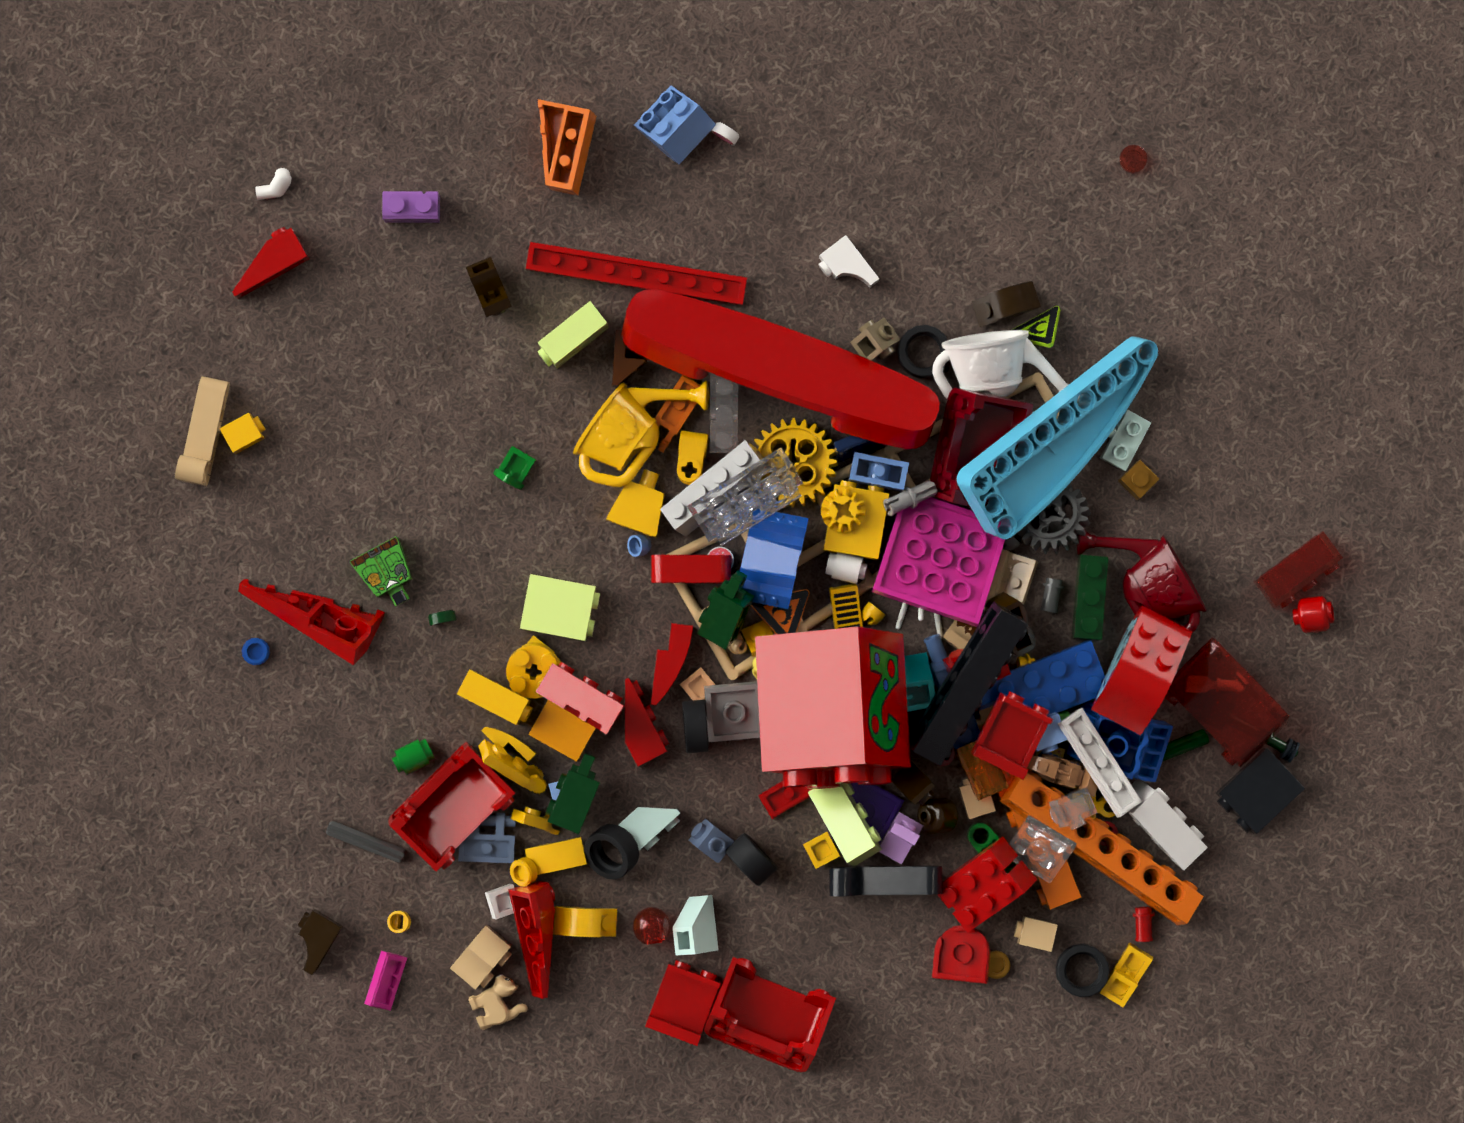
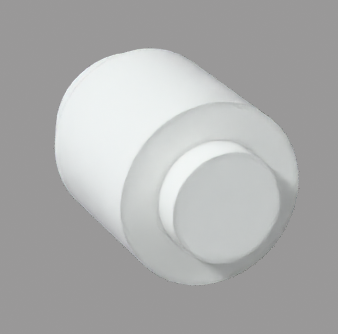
[825,552,867,584]

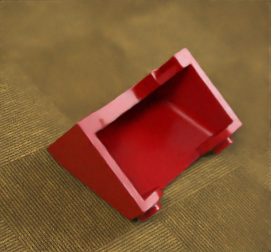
[388,742,515,872]
[704,957,836,1072]

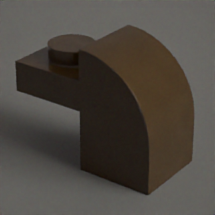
[466,257,512,317]
[972,281,1041,328]

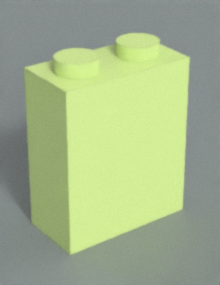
[537,301,609,369]
[520,574,600,641]

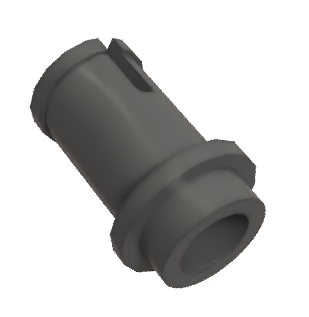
[1040,577,1064,613]

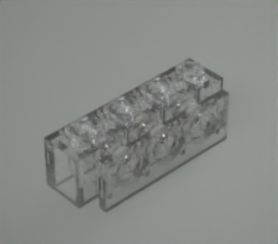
[687,447,803,546]

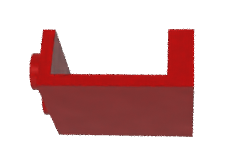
[645,960,721,1046]

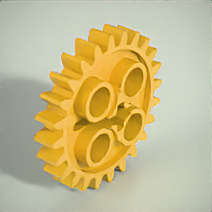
[753,418,838,508]

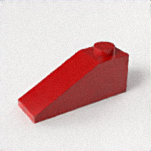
[232,227,309,299]

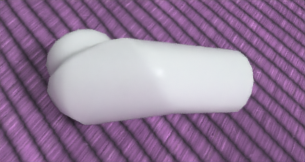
[256,168,292,200]

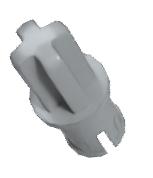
[883,480,937,516]

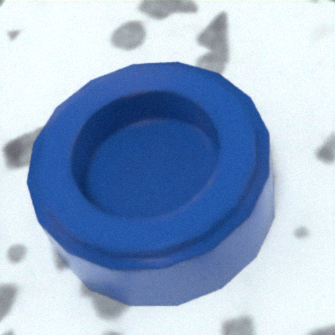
[242,638,270,665]

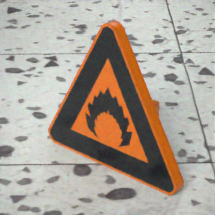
[751,589,810,634]

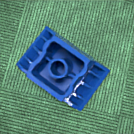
[740,507,809,609]
[1067,699,1173,782]

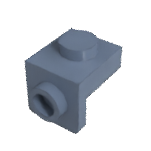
[689,818,734,863]

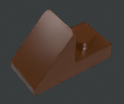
[612,330,647,387]

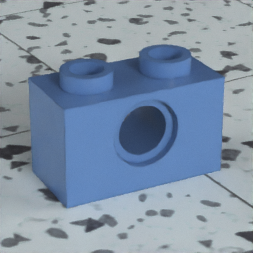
[848,452,909,492]

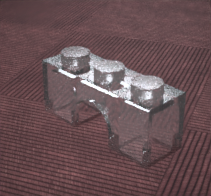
[710,373,739,453]

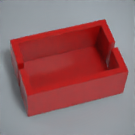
[937,836,1037,933]

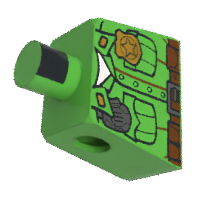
[350,536,412,607]

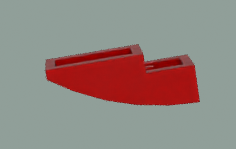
[651,623,693,705]

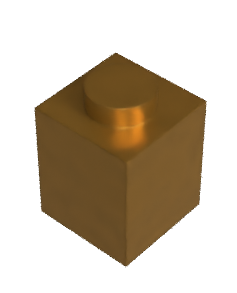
[1118,460,1159,500]

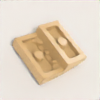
[986,549,1038,605]

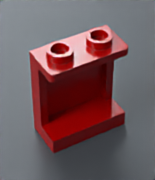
[971,691,1054,780]

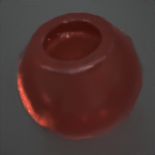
[633,907,671,944]

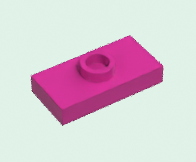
[364,951,407,1011]

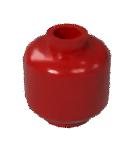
[1293,596,1334,634]

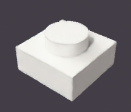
[485,884,514,919]

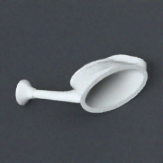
[932,330,1080,403]

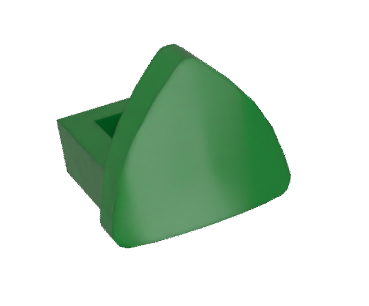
[493,446,536,490]

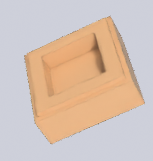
[680,667,715,700]

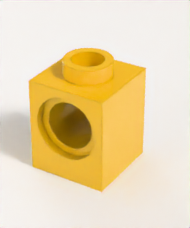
[219,413,266,454]

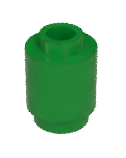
[392,739,435,776]

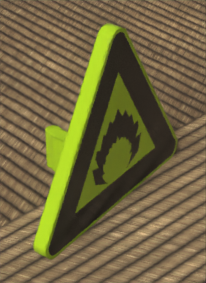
[1012,306,1061,348]

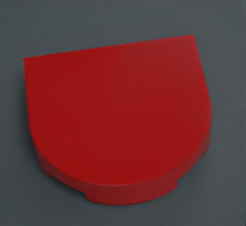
[932,925,991,984]

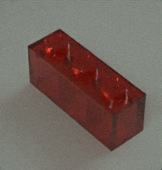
[1253,531,1343,609]

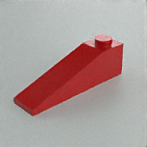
[508,881,555,999]

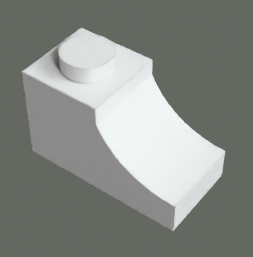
[818,235,879,288]

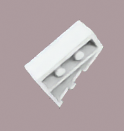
[1128,779,1208,870]

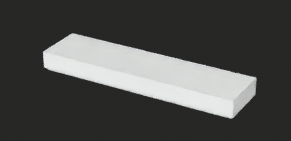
[1058,708,1142,818]

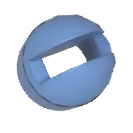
[627,534,652,557]

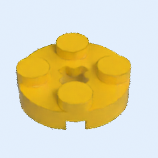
[506,642,561,699]

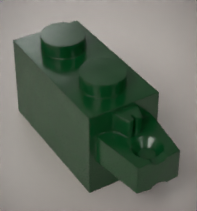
[697,570,755,650]
[545,753,600,834]

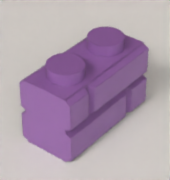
[382,191,440,223]

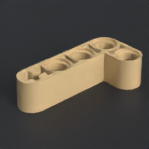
[175,376,230,487]

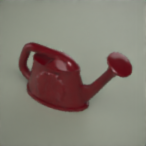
[1076,526,1207,633]

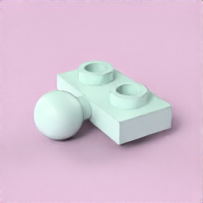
[1100,410,1151,471]

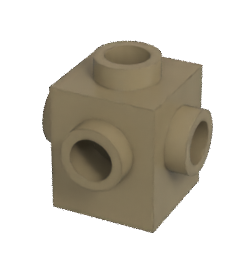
[850,318,901,361]

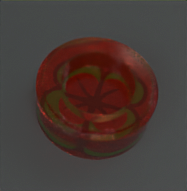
[1119,145,1147,173]

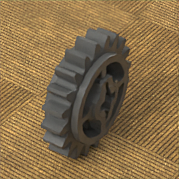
[1018,483,1091,554]

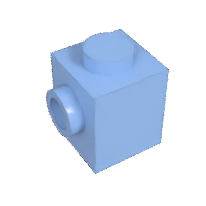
[1036,712,1067,754]

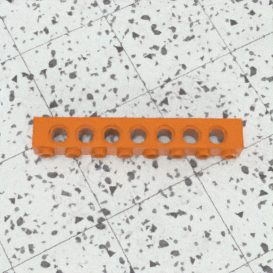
[1000,771,1204,925]

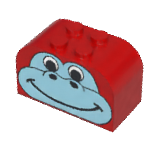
[1091,605,1192,735]

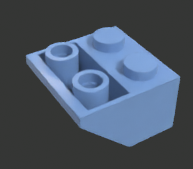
[634,86,716,164]

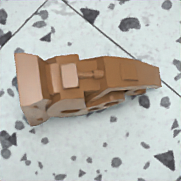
[1027,753,1098,797]

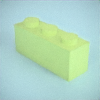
[808,783,882,867]

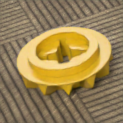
[821,488,865,533]

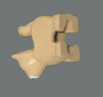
[468,974,528,1030]

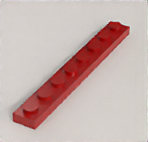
[525,242,747,306]

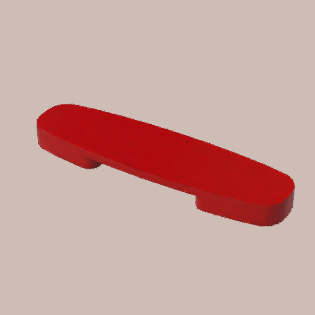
[621,289,940,449]

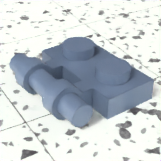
[458,813,516,863]

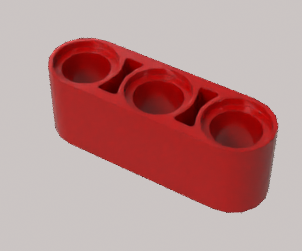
[651,555,731,584]

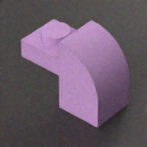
[879,812,923,864]

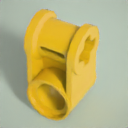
[677,430,709,485]

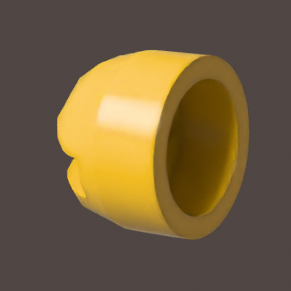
[861,601,885,626]
[387,911,411,933]

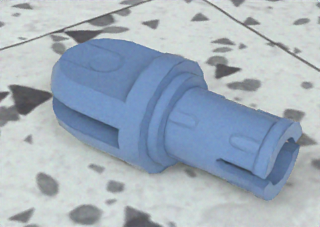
[923,634,949,690]

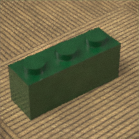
[1071,555,1108,641]

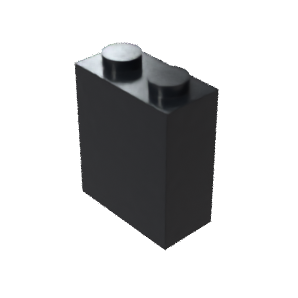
[1216,748,1305,834]

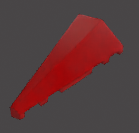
[238,579,385,666]

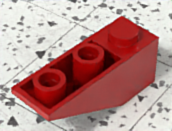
[625,678,670,766]

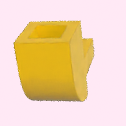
[553,906,617,937]

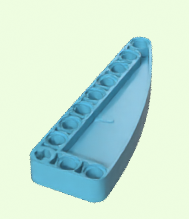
[957,336,1158,539]

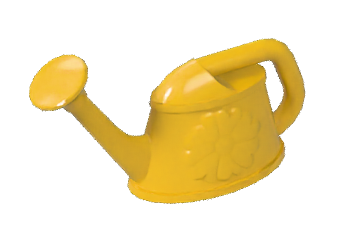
[573,381,710,487]

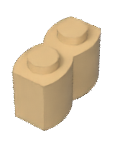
[450,925,512,989]

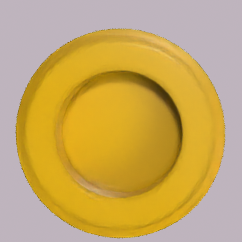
[510,857,538,886]

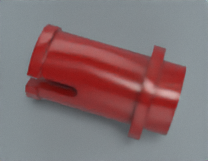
[1133,907,1155,942]

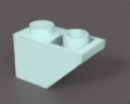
[618,807,680,851]
[673,895,718,955]

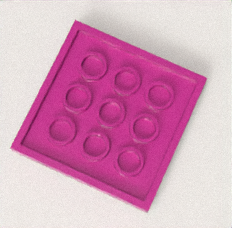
[872,497,1005,627]

